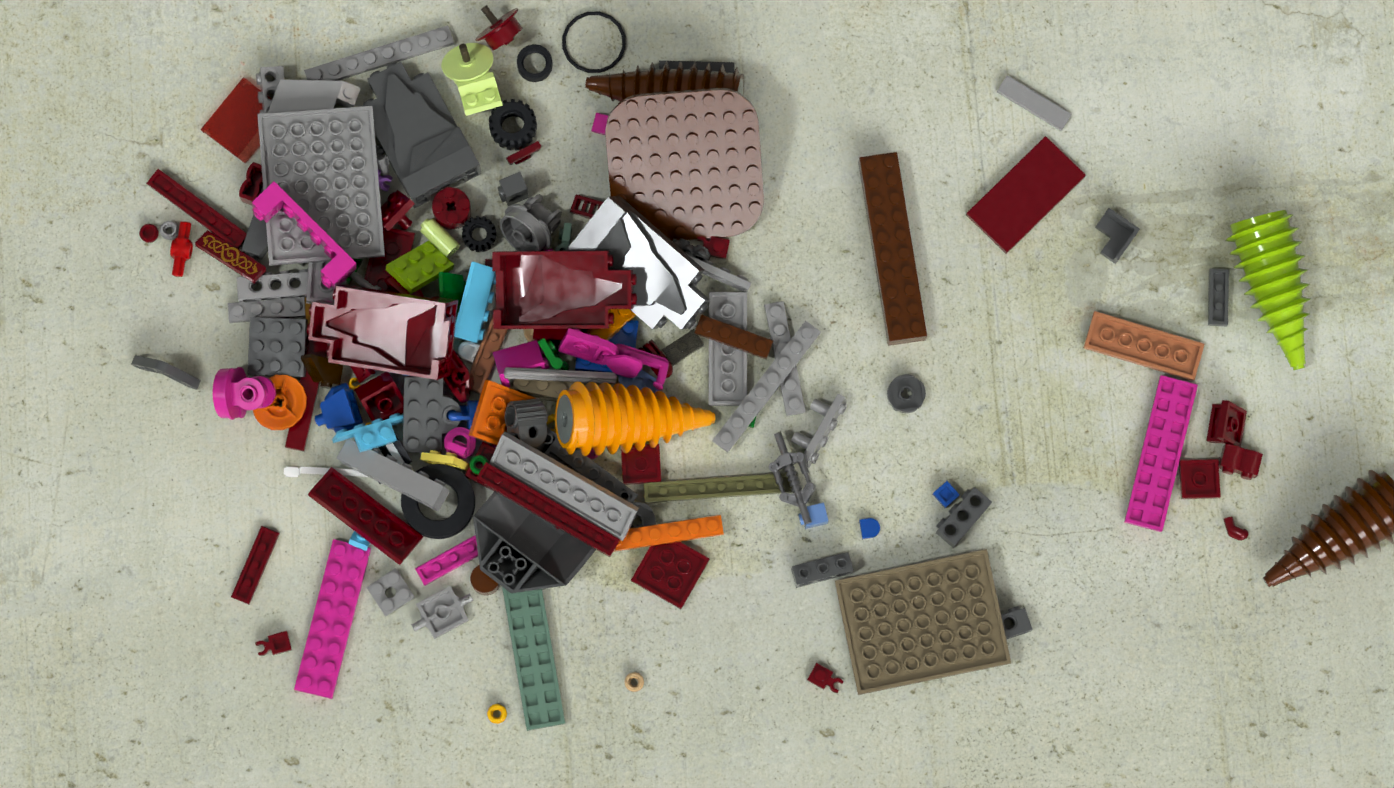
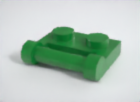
[538,338,569,370]

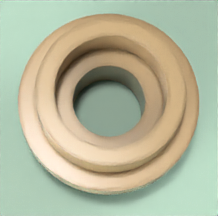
[625,672,644,692]

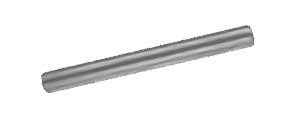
[504,367,616,384]

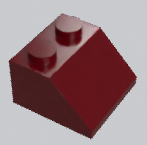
[354,372,403,421]

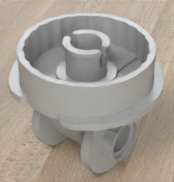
[500,194,562,251]

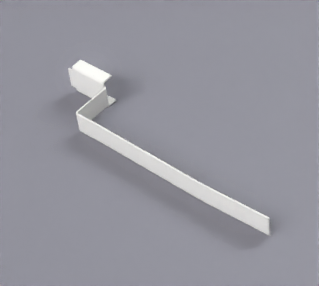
[284,466,368,477]

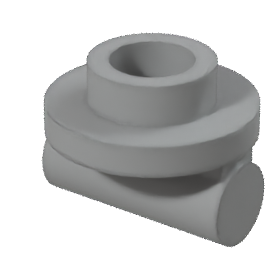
[377,154,389,176]

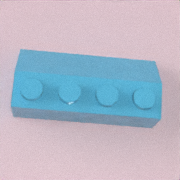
[454,262,496,344]

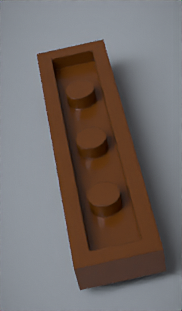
[695,315,773,360]

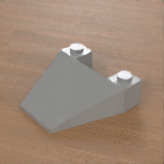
[267,79,361,113]

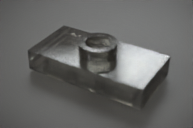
[662,329,704,366]

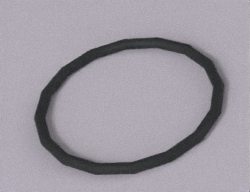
[562,11,626,73]

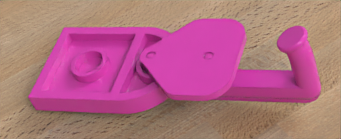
[558,328,669,390]

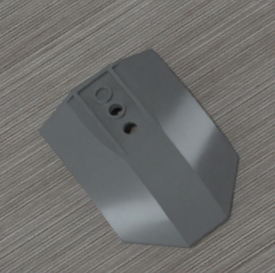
[473,427,638,594]

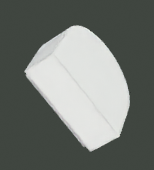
[458,341,480,364]

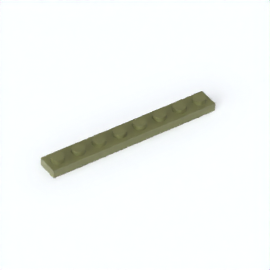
[643,472,798,503]

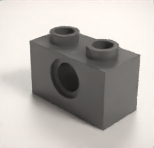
[497,172,529,206]
[1000,606,1033,640]

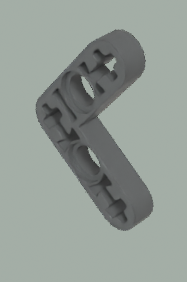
[131,355,201,390]

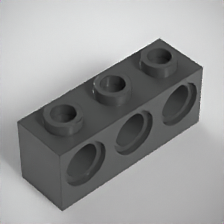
[936,487,992,548]
[791,552,853,588]

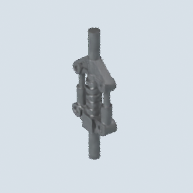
[769,432,816,525]

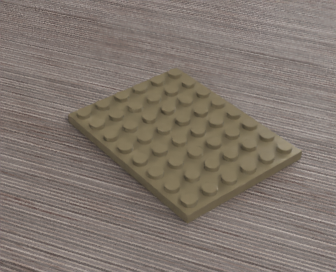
[835,549,1011,695]

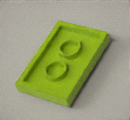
[385,241,454,294]

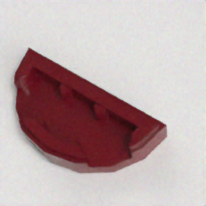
[506,141,541,165]

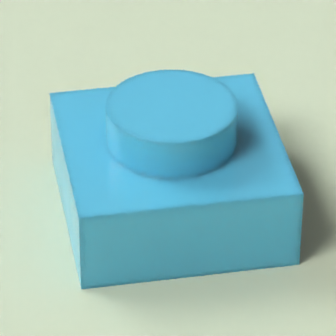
[349,531,371,551]

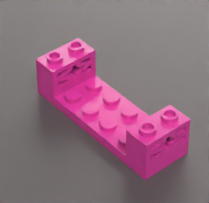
[252,181,357,289]

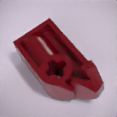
[443,350,474,403]

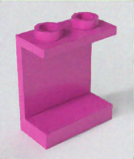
[493,340,549,388]

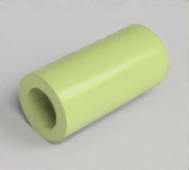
[420,218,460,258]

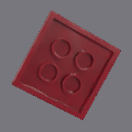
[631,542,710,610]

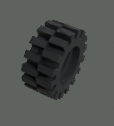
[462,216,497,252]

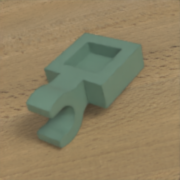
[555,222,572,251]

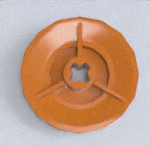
[253,375,307,430]

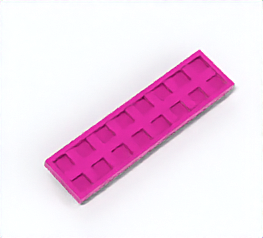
[1124,375,1198,532]
[294,539,371,699]

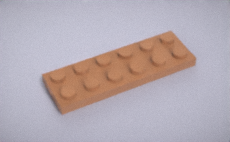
[1083,311,1205,381]

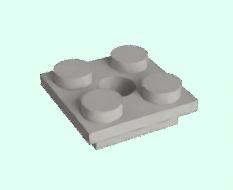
[366,568,415,617]

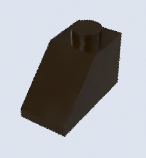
[301,354,343,389]

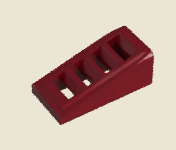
[570,194,603,219]

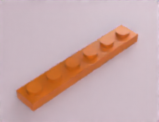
[614,515,724,552]

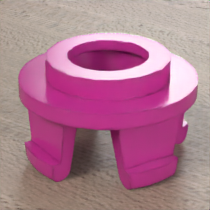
[444,427,476,459]

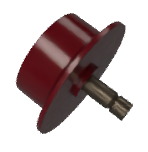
[475,5,523,50]

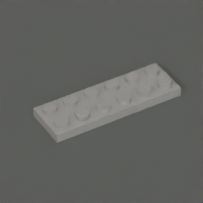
[709,292,747,406]

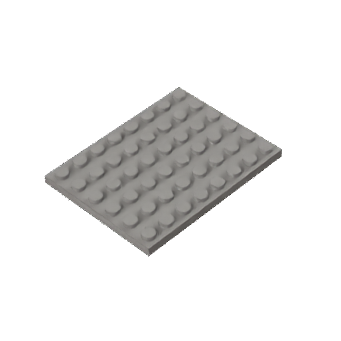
[257,106,385,266]

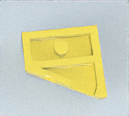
[420,450,470,472]

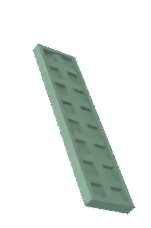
[502,587,565,731]

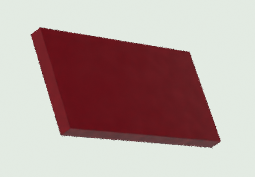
[966,136,1086,254]

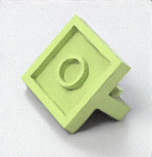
[457,72,503,116]

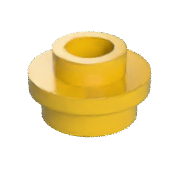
[487,704,507,724]

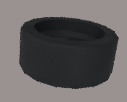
[517,44,553,82]

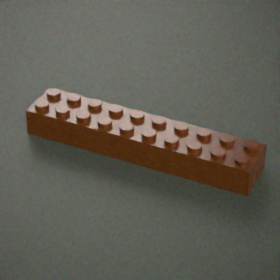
[858,152,927,346]

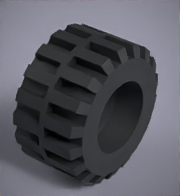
[489,99,537,150]

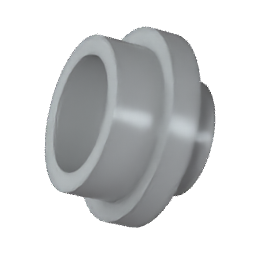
[160,221,179,240]

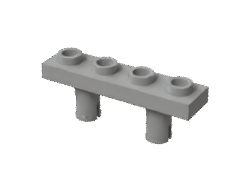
[791,394,847,467]

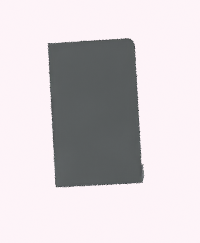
[1095,208,1140,264]

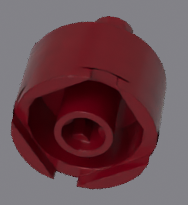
[432,187,471,230]

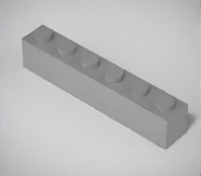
[337,439,450,511]

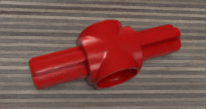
[170,221,193,277]

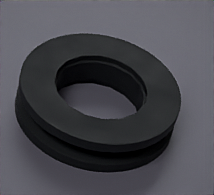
[401,464,475,539]

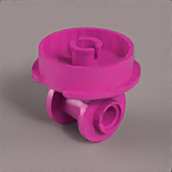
[213,367,276,420]

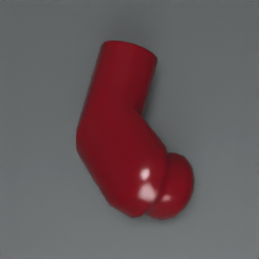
[1223,517,1249,541]

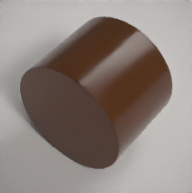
[470,565,500,596]

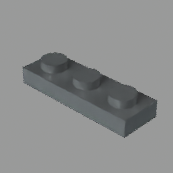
[1208,268,1229,327]

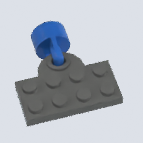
[402,376,479,453]

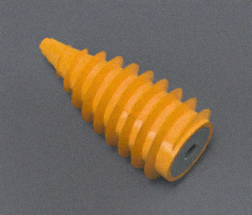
[555,381,715,456]

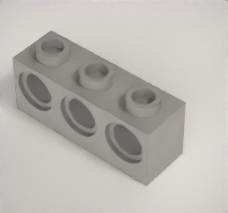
[256,66,284,114]

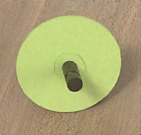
[441,43,494,85]

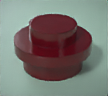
[139,224,159,243]

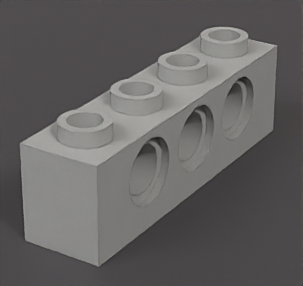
[237,269,308,302]

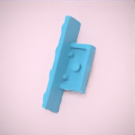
[332,413,403,453]

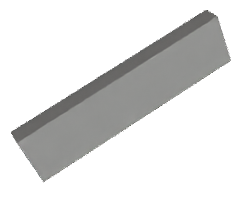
[997,75,1072,131]

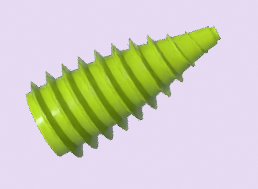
[1225,210,1310,370]

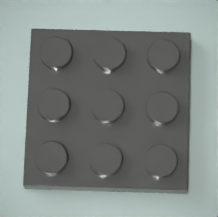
[248,317,308,377]

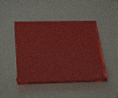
[200,77,272,163]

